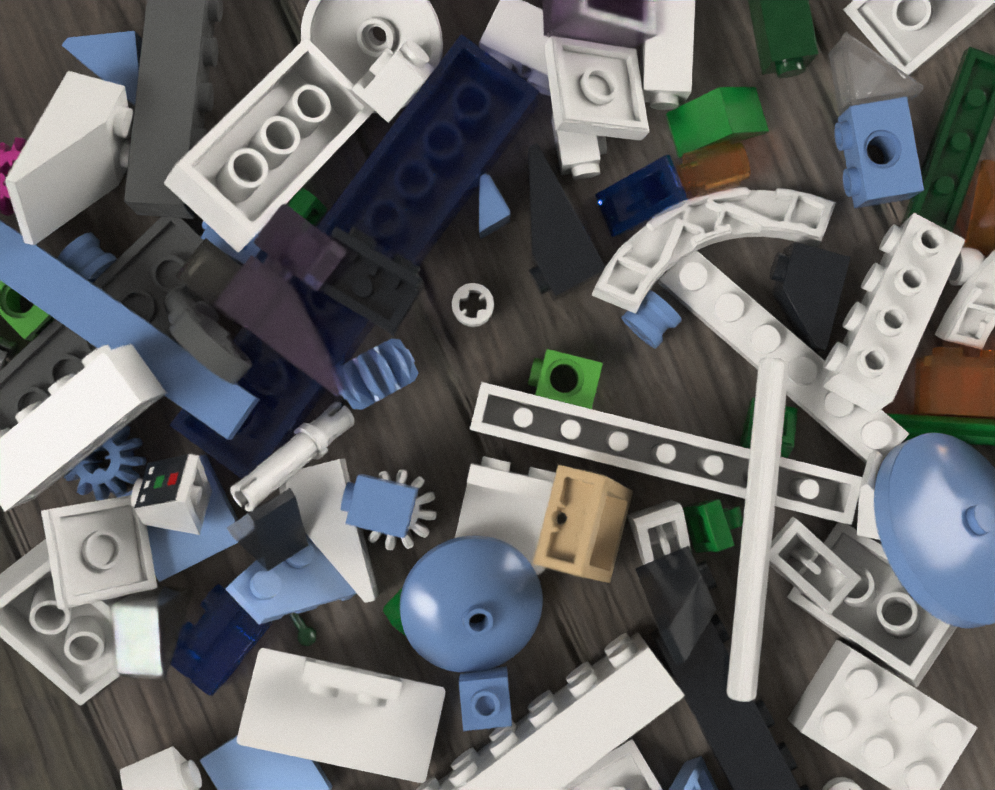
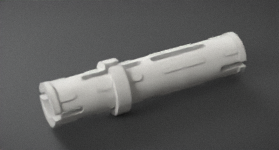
[230,402,355,512]

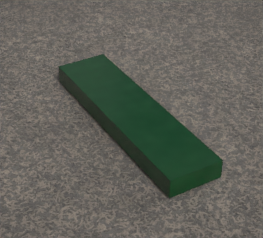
[901,47,995,232]

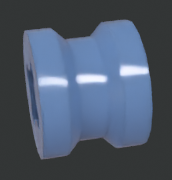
[57,232,117,283]
[621,290,682,349]

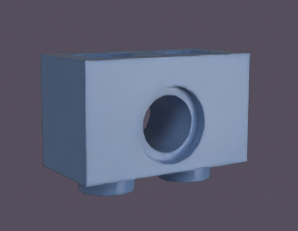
[834,97,924,209]

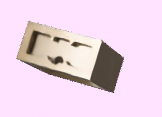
[533,465,633,583]

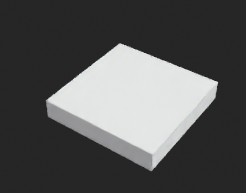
[544,36,649,141]
[41,495,157,609]

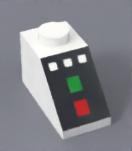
[131,454,212,535]

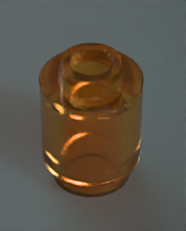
[676,141,751,198]

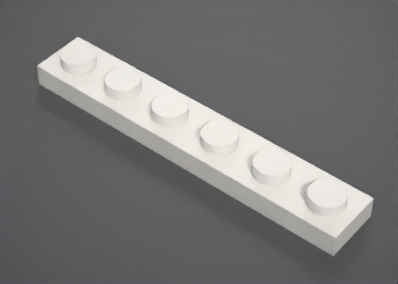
[658,251,909,464]

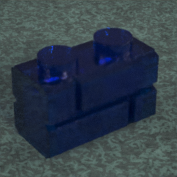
[167,583,275,696]

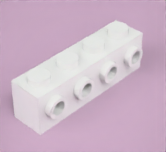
[822,213,965,414]
[0,344,167,511]

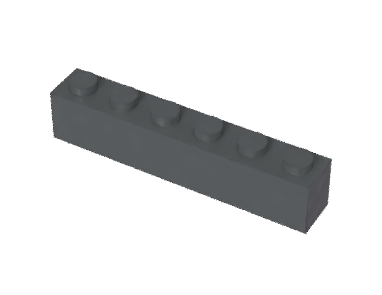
[124,0,223,219]

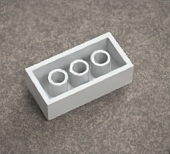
[164,37,375,253]

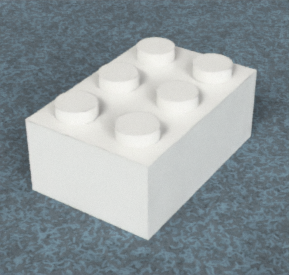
[788,640,977,790]

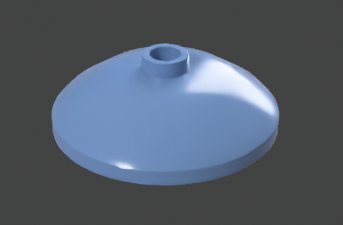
[400,535,543,673]

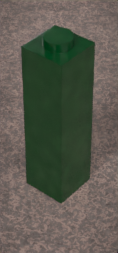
[748,0,819,78]

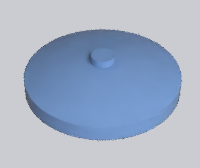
[874,433,995,628]

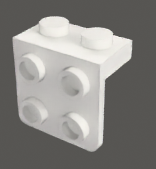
[455,456,556,575]

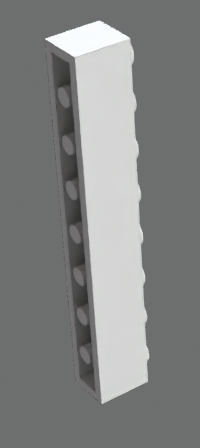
[470,382,862,525]

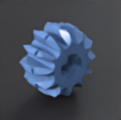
[334,339,419,410]
[63,425,147,500]

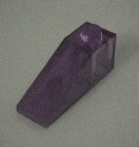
[214,255,347,397]

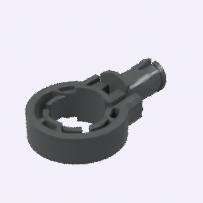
[164,288,253,385]

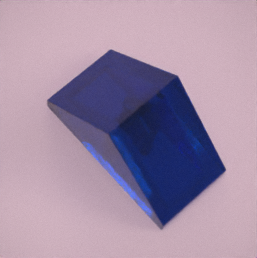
[595,155,688,237]

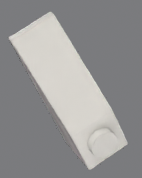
[279,458,379,603]

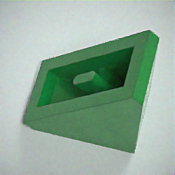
[665,87,769,159]

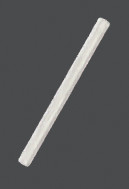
[727,357,789,702]

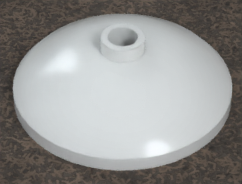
[301,0,443,113]

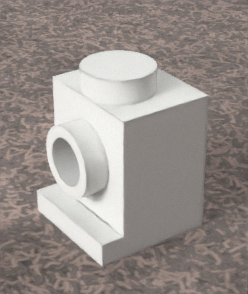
[352,40,435,123]
[551,114,607,180]

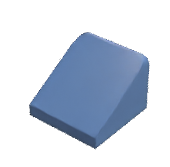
[479,173,511,239]

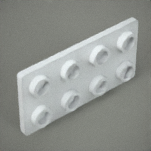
[237,648,446,783]

